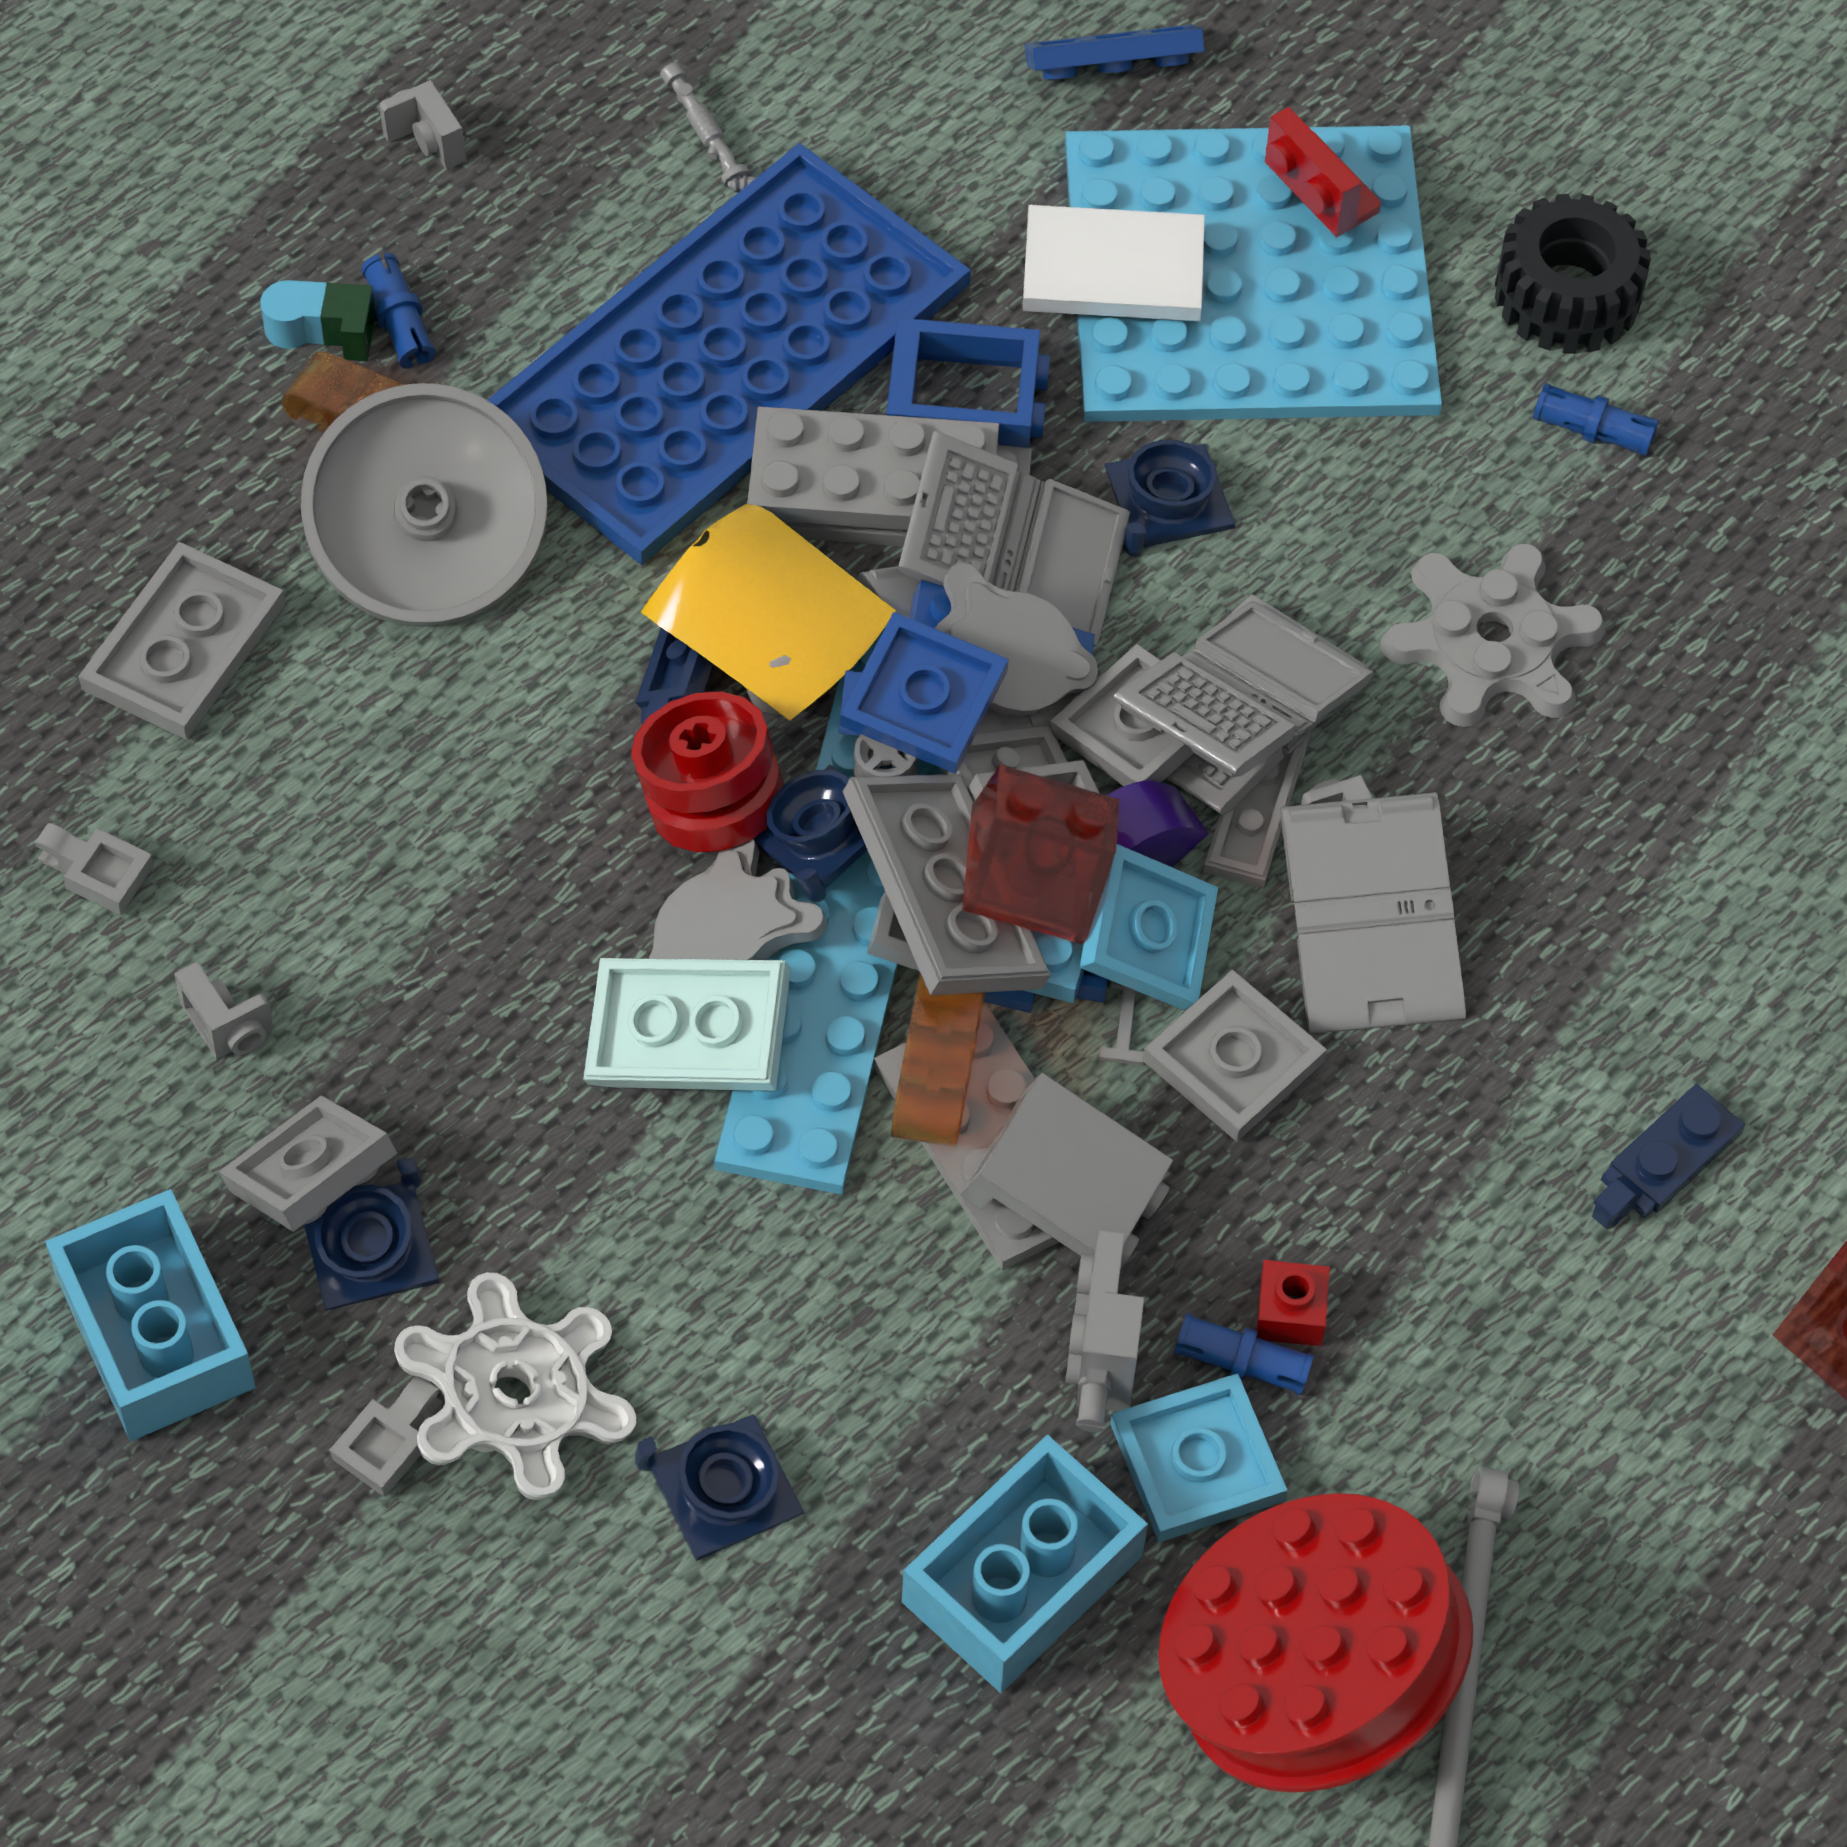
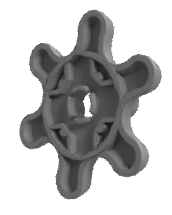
[1380,544,1606,727]

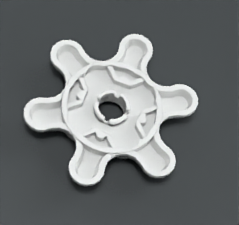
[394,1272,636,1500]

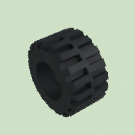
[1494,193,1651,354]

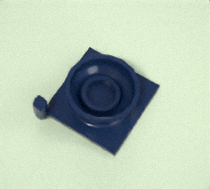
[1104,440,1235,557]
[753,764,867,902]
[304,1157,440,1311]
[635,1414,805,1561]

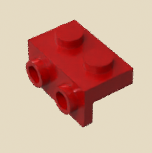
[1265,107,1381,238]

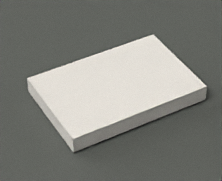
[1022,205,1205,321]

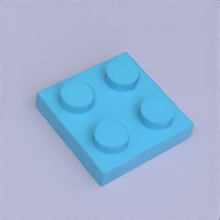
[1079,844,1218,1010]
[1110,1373,1288,1542]

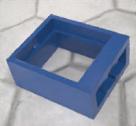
[886,318,1050,448]

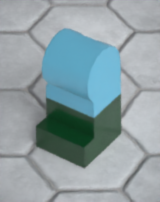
[260,280,376,362]

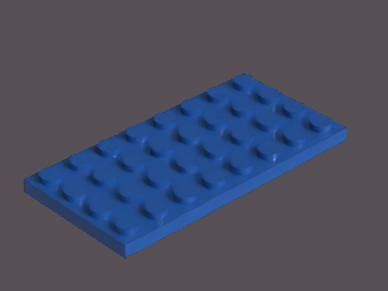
[487,143,971,565]

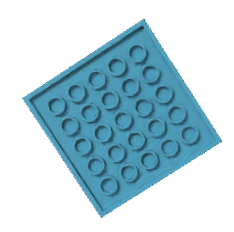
[1065,126,1442,422]

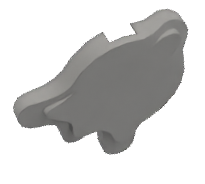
[934,562,1098,717]
[648,839,827,960]

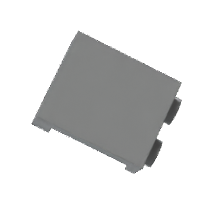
[960,1073,1173,1269]

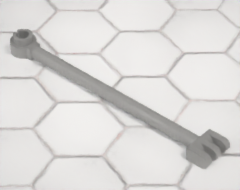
[1428,1465,1519,1847]

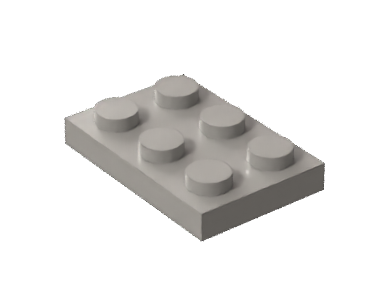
[78,542,286,740]

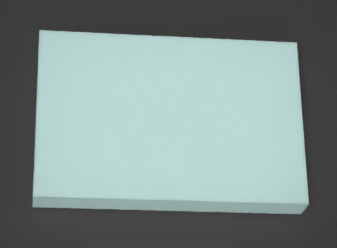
[583,958,791,1091]

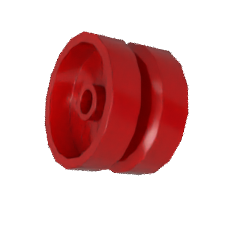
[631,692,785,852]

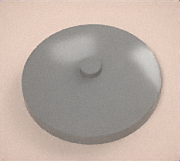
[301,383,547,626]

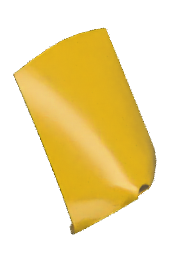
[641,504,896,721]

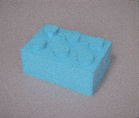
[45,1189,256,1442]
[902,1434,1148,1693]

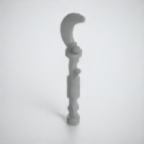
[660,62,757,192]

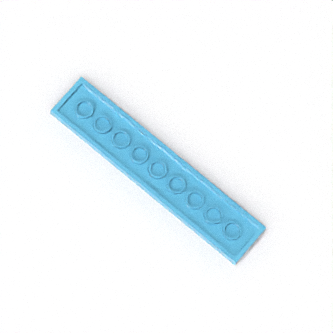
[714,633,944,1195]

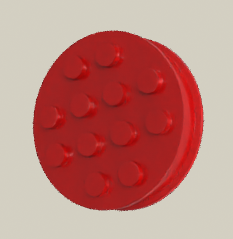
[1158,1493,1473,1792]

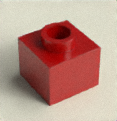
[1256,1260,1330,1347]

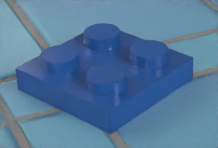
[840,612,1009,774]

